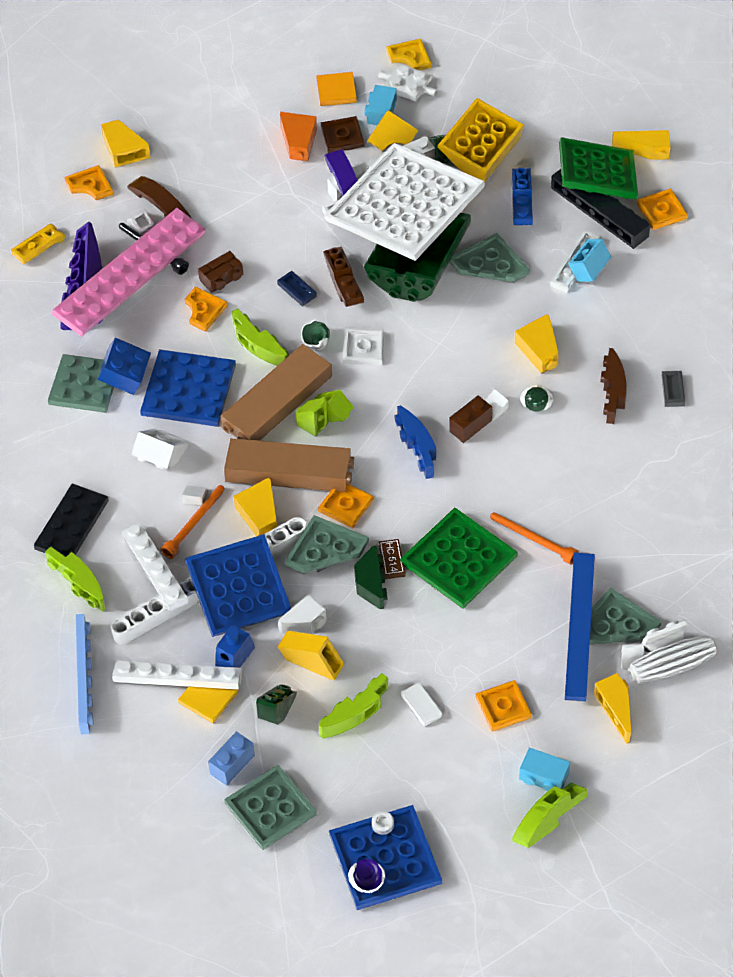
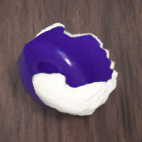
[348,859,385,893]

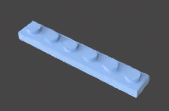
[76,614,93,734]

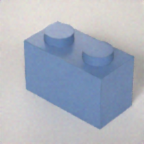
[208,731,255,786]

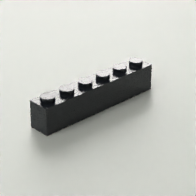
[551,169,650,249]

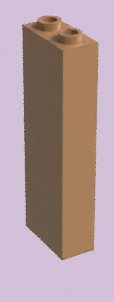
[221,344,332,441]
[224,438,354,492]

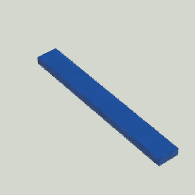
[565,553,595,702]

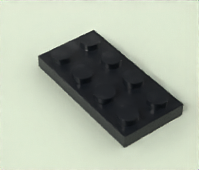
[34,483,109,557]

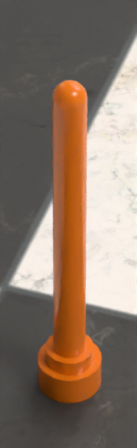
[160,485,225,559]
[490,512,579,565]

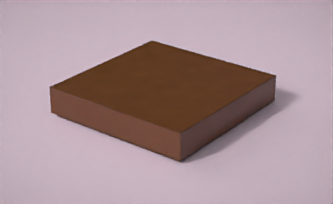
[320,116,365,153]

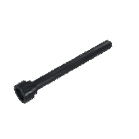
[119,223,189,275]

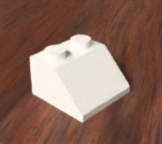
[132,428,190,470]

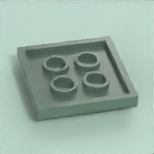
[48,354,114,413]
[224,765,317,850]

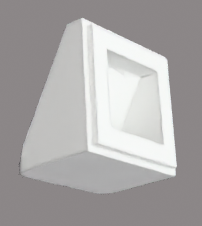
[127,209,155,234]
[485,389,509,420]
[182,485,207,506]
[621,645,644,670]

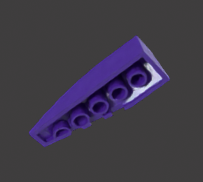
[60,221,103,330]

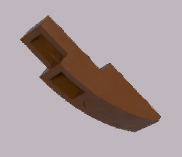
[323,246,364,307]
[600,348,626,424]

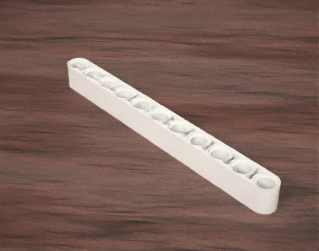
[111,517,307,645]

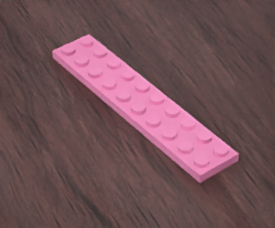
[52,208,206,337]

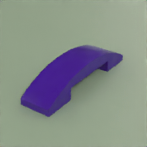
[324,149,358,196]

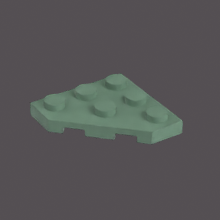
[450,233,530,282]
[285,515,369,573]
[590,588,661,645]

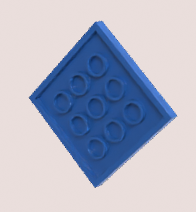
[140,349,236,427]
[185,534,291,637]
[329,805,442,910]

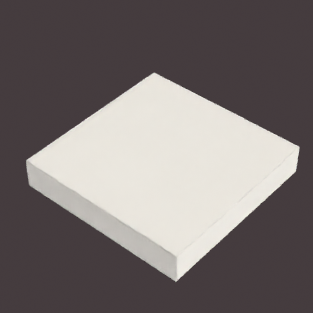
[343,329,384,365]

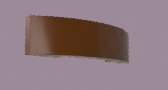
[127,176,191,218]

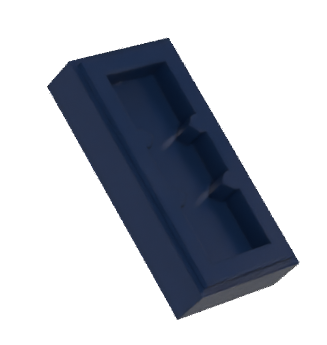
[277,271,317,307]

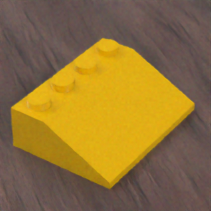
[438,98,524,183]

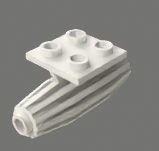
[628,621,717,684]

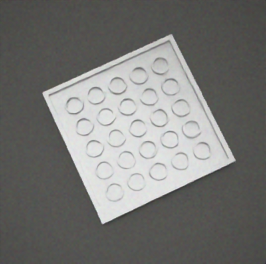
[325,143,485,261]

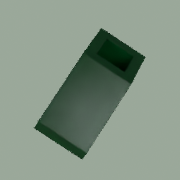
[354,546,388,609]
[256,684,297,725]

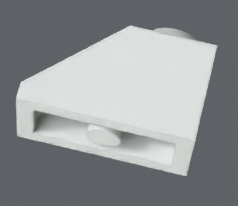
[278,595,327,634]

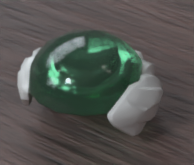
[301,319,330,350]
[520,384,553,412]

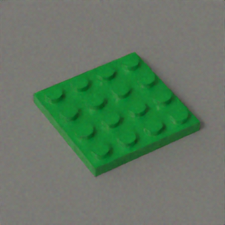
[559,137,638,200]
[400,507,518,609]

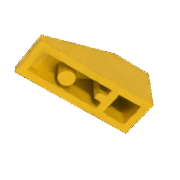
[612,130,670,160]
[594,673,631,744]

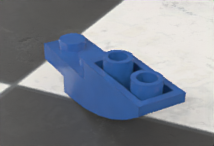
[512,168,533,225]
[394,405,436,479]

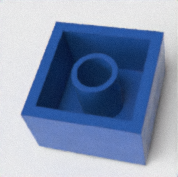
[97,337,151,395]

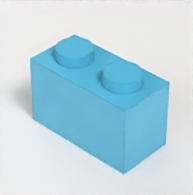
[364,85,397,125]
[568,239,611,282]
[519,747,570,791]

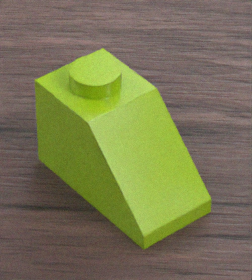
[313,390,354,423]
[296,398,328,437]

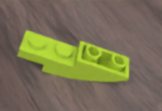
[232,308,289,366]
[45,547,105,612]
[319,673,389,739]
[512,782,588,848]

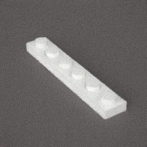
[122,523,189,612]
[112,660,242,690]

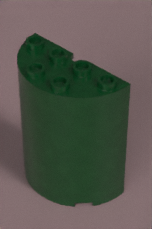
[364,213,471,302]

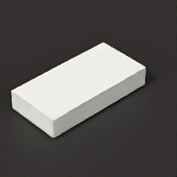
[401,682,442,727]

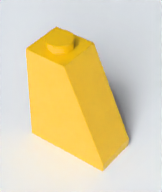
[101,119,150,168]
[515,314,559,374]
[233,478,277,536]
[277,630,344,680]

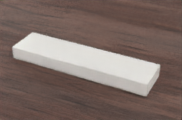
[550,230,601,293]

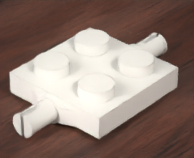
[378,64,437,102]

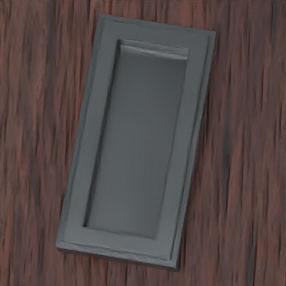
[661,371,685,407]

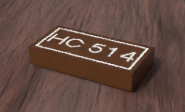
[378,539,405,580]

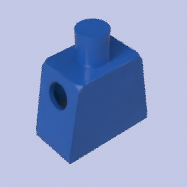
[215,625,255,668]

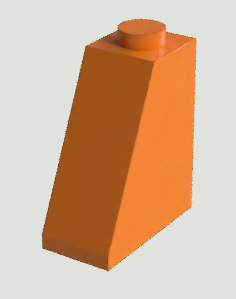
[280,112,317,161]

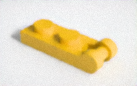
[11,223,65,265]

